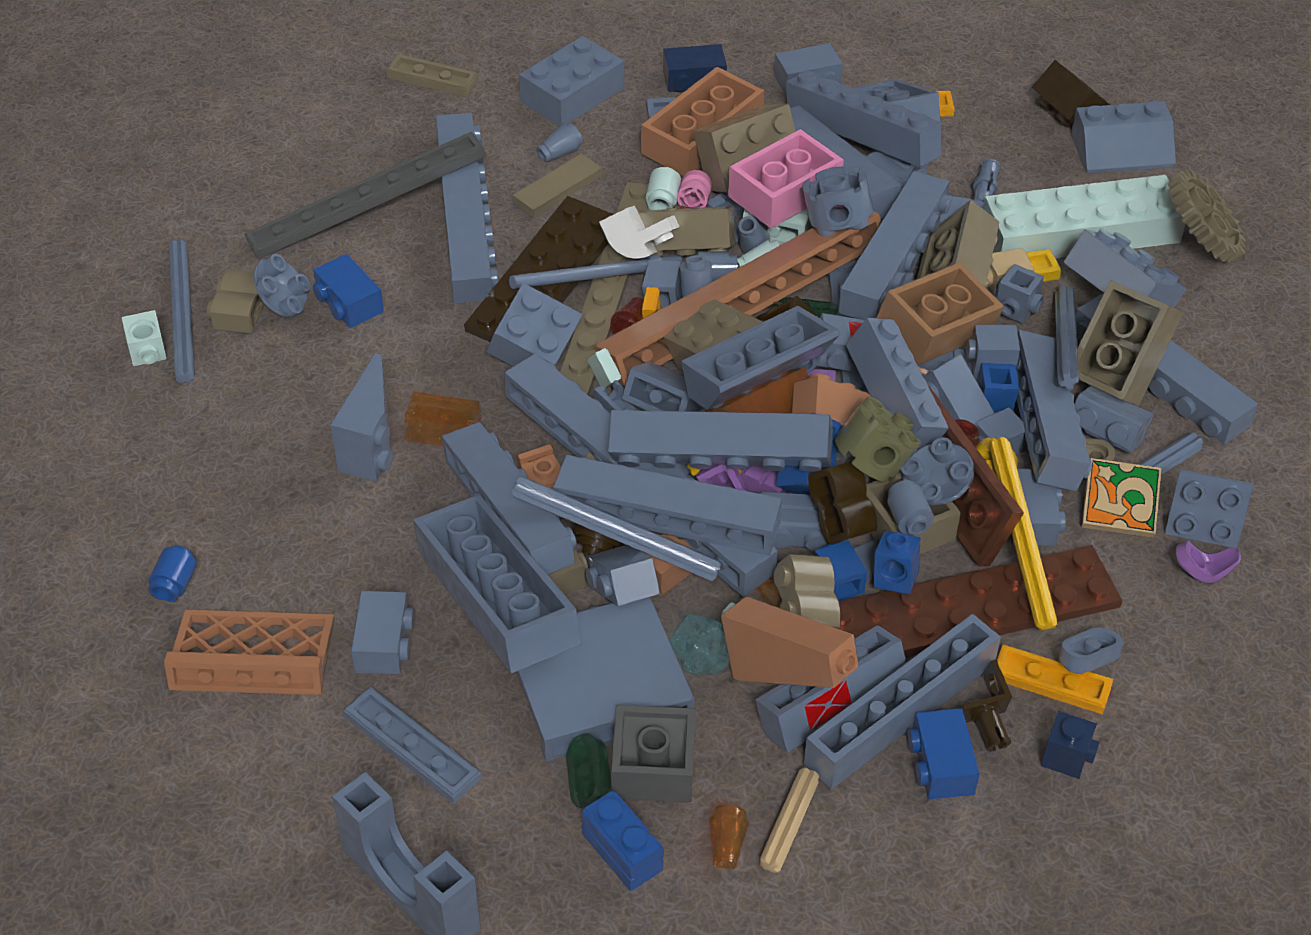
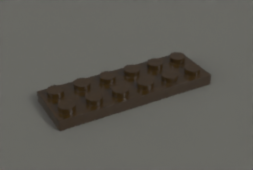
[464,196,614,342]

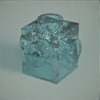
[669,614,729,676]

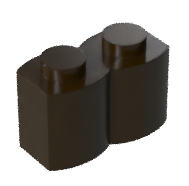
[808,461,877,544]

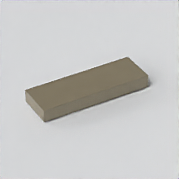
[386,54,479,97]
[513,154,602,218]

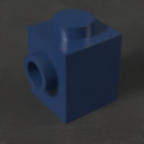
[1041,711,1100,779]

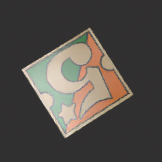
[1081,458,1162,538]

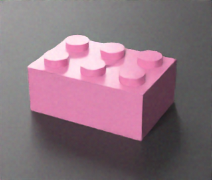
[728,129,844,228]

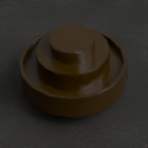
[572,523,623,556]

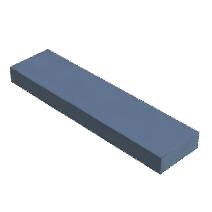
[342,687,482,804]

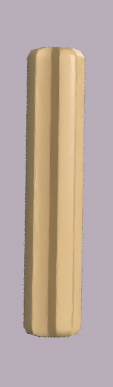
[760,768,819,873]

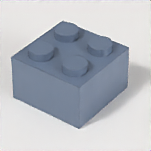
[487,283,583,367]

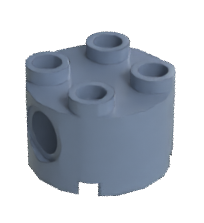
[802,166,874,236]

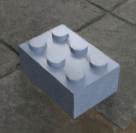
[519,36,624,126]
[1064,229,1187,308]

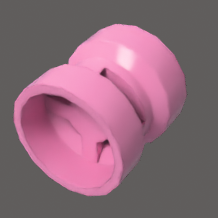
[677,170,712,209]

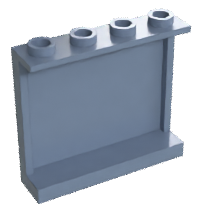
[516,597,694,761]

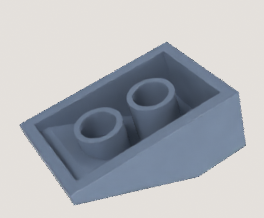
[854,79,940,122]
[331,353,393,482]

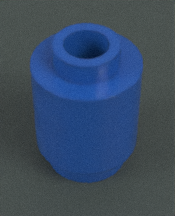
[148,546,197,602]

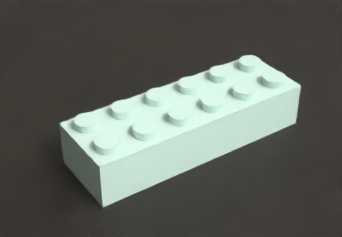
[984,175,1185,258]

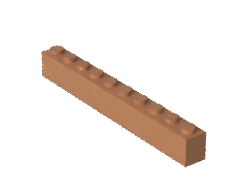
[594,211,881,385]

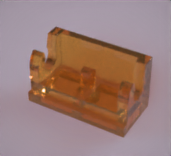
[404,392,482,446]

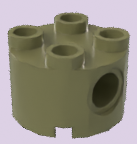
[835,396,921,482]

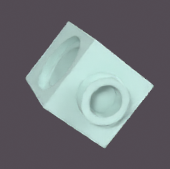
[122,310,167,366]

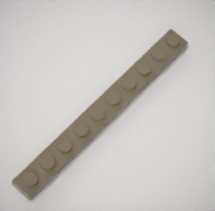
[560,182,650,397]

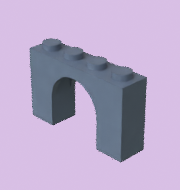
[332,772,481,935]

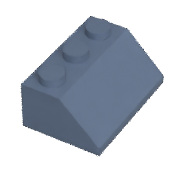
[1071,101,1176,173]

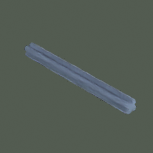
[169,239,195,383]
[1055,284,1079,390]
[512,476,721,581]

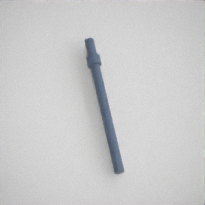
[509,254,683,289]

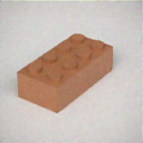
[641,67,764,176]

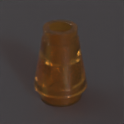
[709,805,749,869]

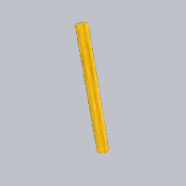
[989,437,1057,631]

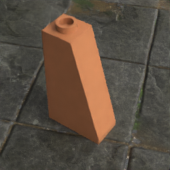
[721,597,859,688]

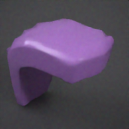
[1175,540,1241,583]

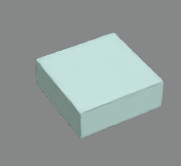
[587,348,621,388]

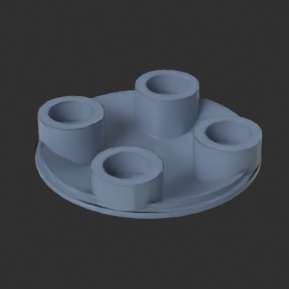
[254,253,311,318]
[901,437,974,506]

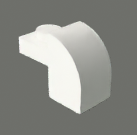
[599,206,680,258]

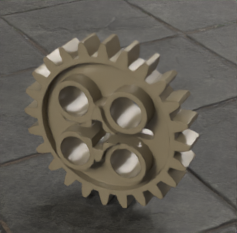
[1168,169,1247,263]

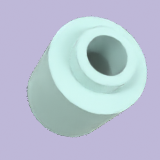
[646,167,681,210]

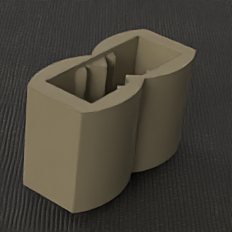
[207,269,265,334]
[774,554,840,628]

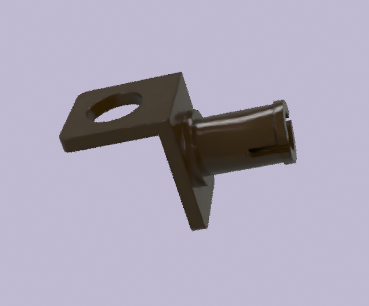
[960,659,1012,752]

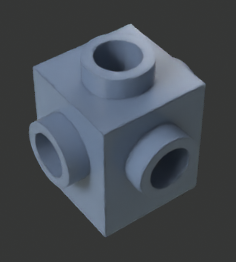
[993,264,1044,324]

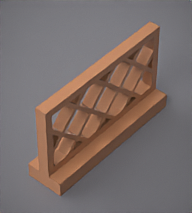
[164,610,335,695]

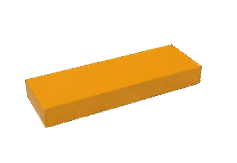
[994,644,1114,715]

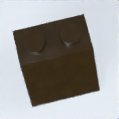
[1031,60,1110,127]

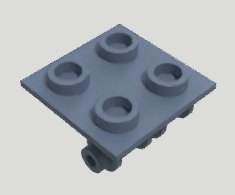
[1165,469,1254,548]

